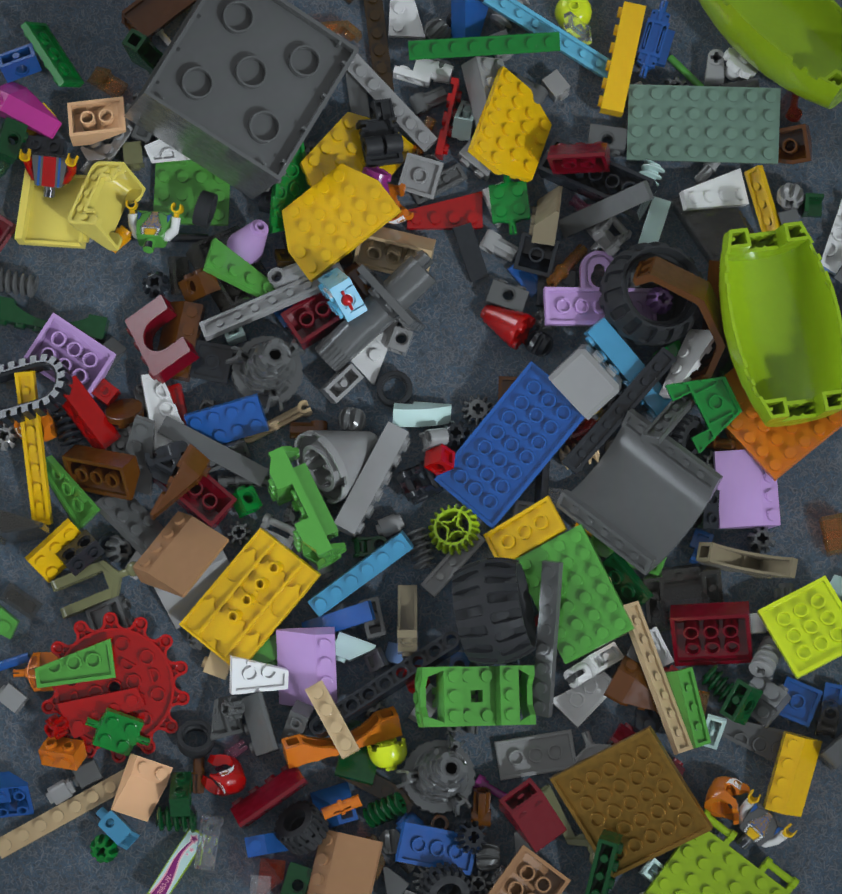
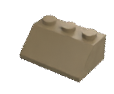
[529,186,563,246]

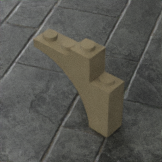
[696,542,798,579]
[397,585,417,658]

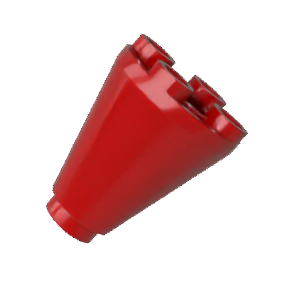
[480,305,536,350]

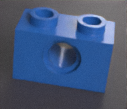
[0,43,42,83]

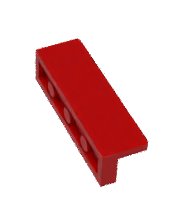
[61,375,121,450]

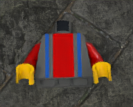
[19,149,79,198]

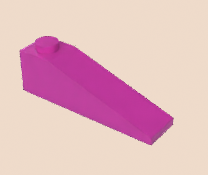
[0,81,62,139]

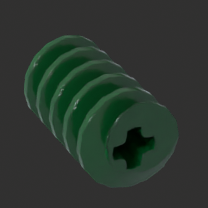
[700,665,734,703]
[363,791,407,828]
[156,806,197,833]

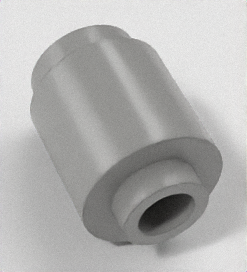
[375,513,405,538]
[46,778,76,805]

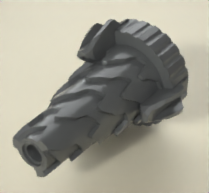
[226,336,306,413]
[395,733,475,817]

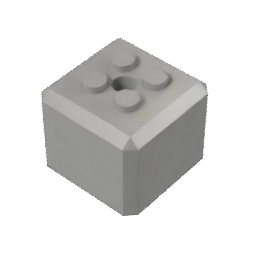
[548,344,622,420]

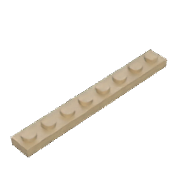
[624,601,693,755]
[0,769,125,859]

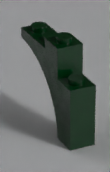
[122,28,163,74]

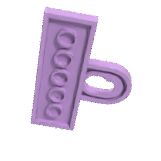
[543,251,657,326]

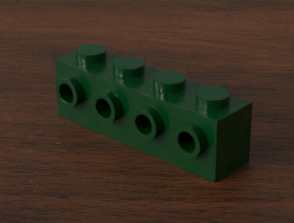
[585,829,624,894]

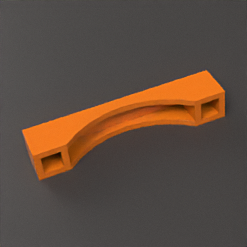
[281,706,402,769]

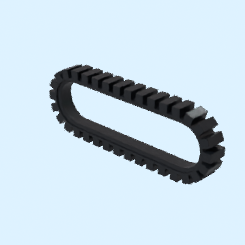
[0,354,73,428]

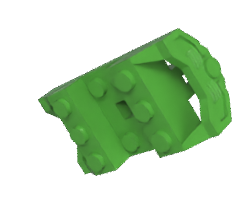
[268,446,347,570]
[413,665,536,727]

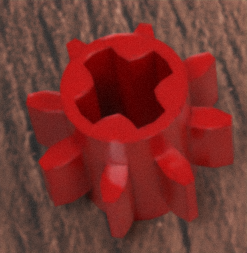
[44,714,69,740]

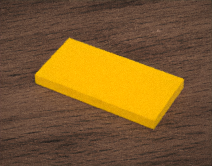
[483,496,567,560]

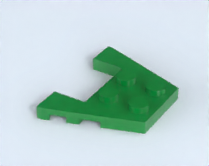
[665,376,742,453]

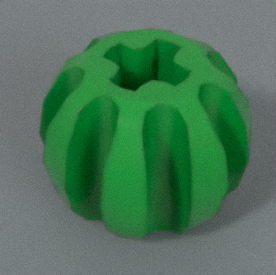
[90,834,119,863]

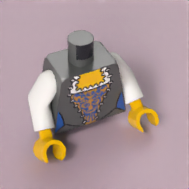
[736,789,797,850]

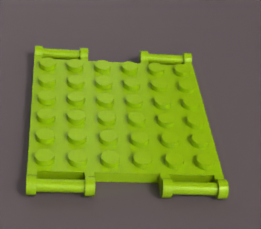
[644,809,800,894]

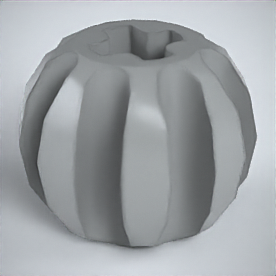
[776,182,805,210]
[0,423,19,451]

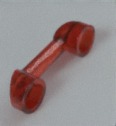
[785,92,802,122]

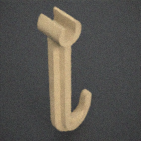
[244,400,313,443]

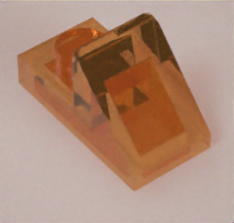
[87,66,128,97]

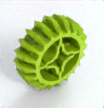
[428,504,480,556]

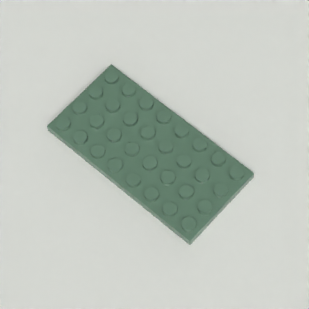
[626,84,781,164]

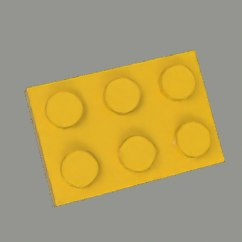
[24,518,82,583]

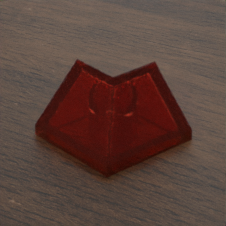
[257,858,286,894]

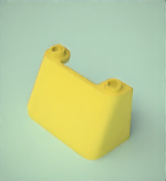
[68,161,146,251]

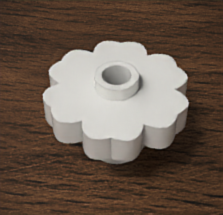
[723,47,758,81]

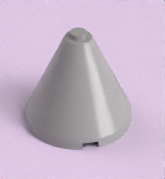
[294,430,378,504]

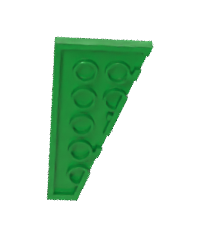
[268,142,311,234]

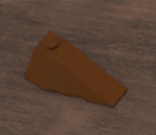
[778,124,812,165]
[150,444,211,520]
[604,656,659,714]

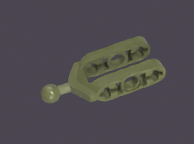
[50,560,137,619]
[540,784,595,865]

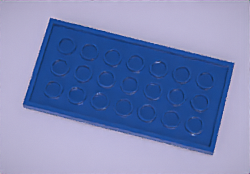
[434,361,585,529]

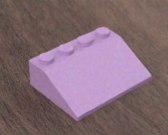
[24,312,117,398]
[713,450,781,529]
[276,627,338,709]

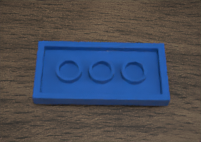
[184,393,269,444]
[395,821,475,876]

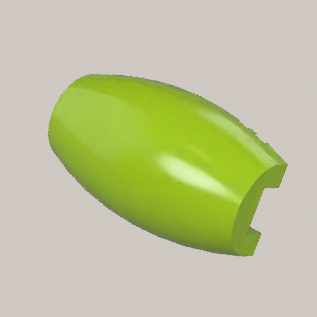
[699,0,842,109]
[719,221,842,427]

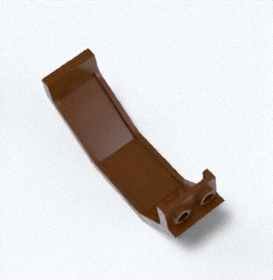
[632,256,726,381]

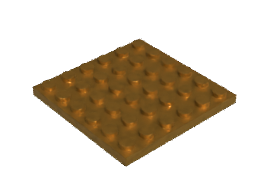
[550,726,713,878]

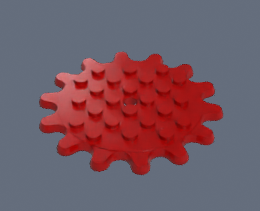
[41,612,190,763]

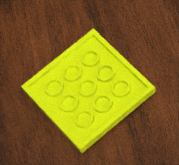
[757,576,842,679]

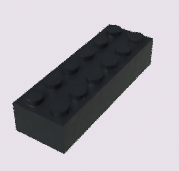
[537,137,657,221]

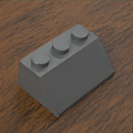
[241,692,280,757]

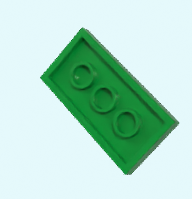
[21,21,84,88]

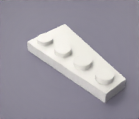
[821,200,842,276]
[659,329,714,399]
[141,374,184,450]

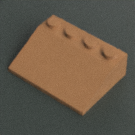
[132,511,229,598]
[307,830,383,894]
[488,845,571,894]

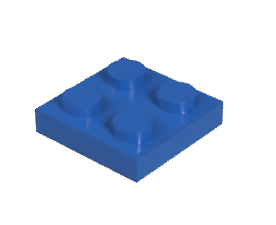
[778,676,823,728]

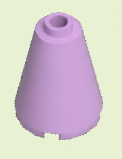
[227,220,269,265]

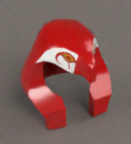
[201,754,246,796]

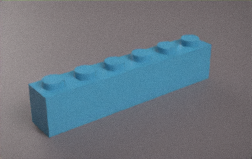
[584,317,671,420]
[308,530,414,617]

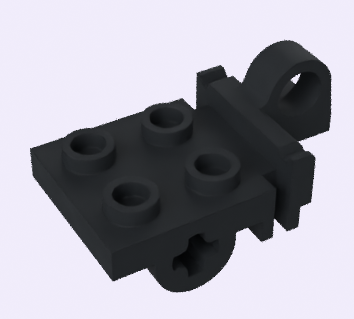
[356,98,404,167]

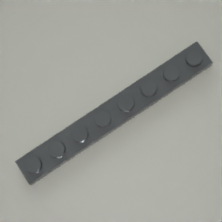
[533,560,563,718]

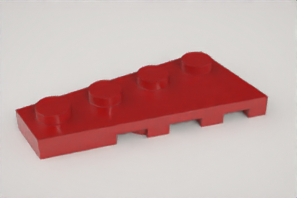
[57,687,146,739]

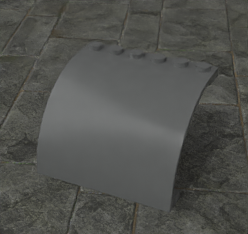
[555,409,723,575]

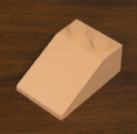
[67,96,126,147]
[111,753,173,822]

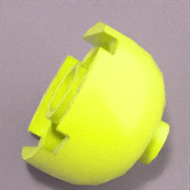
[555,0,592,32]
[367,738,407,771]

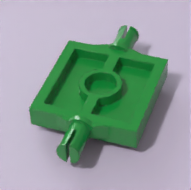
[489,174,531,235]
[85,707,150,757]

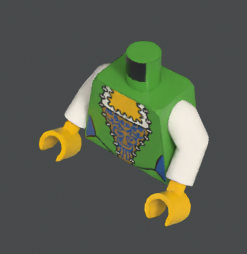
[125,199,184,253]

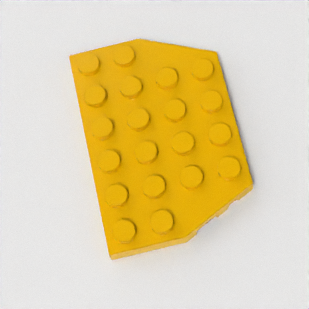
[467,66,552,182]
[300,112,417,187]
[282,163,402,282]

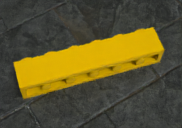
[597,1,646,118]

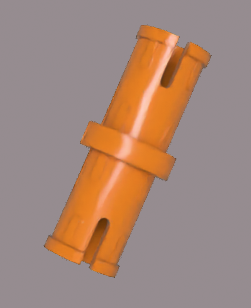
[321,794,362,820]

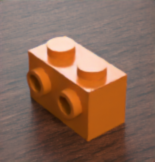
[38,736,87,771]

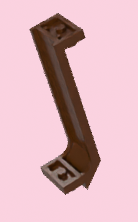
[122,0,197,42]

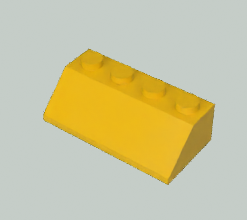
[763,730,822,817]

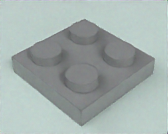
[398,153,444,200]

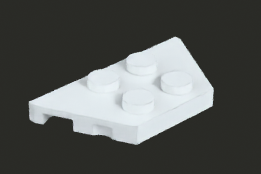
[350,320,398,385]

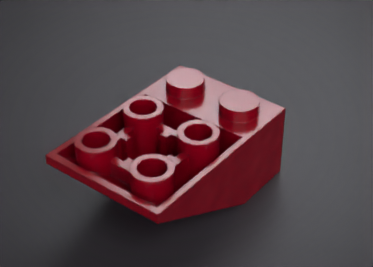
[499,778,567,853]

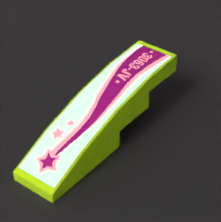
[147,828,208,894]

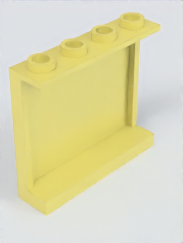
[15,169,90,249]

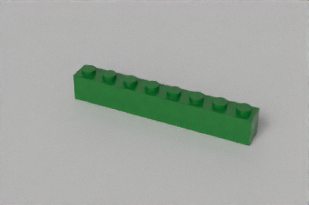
[408,31,560,60]

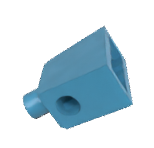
[95,807,140,850]

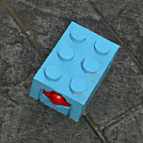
[318,267,368,322]

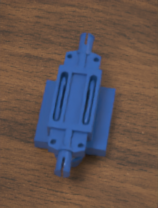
[635,0,675,79]

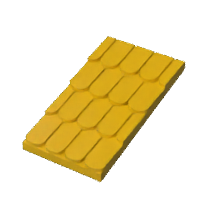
[179,528,321,666]

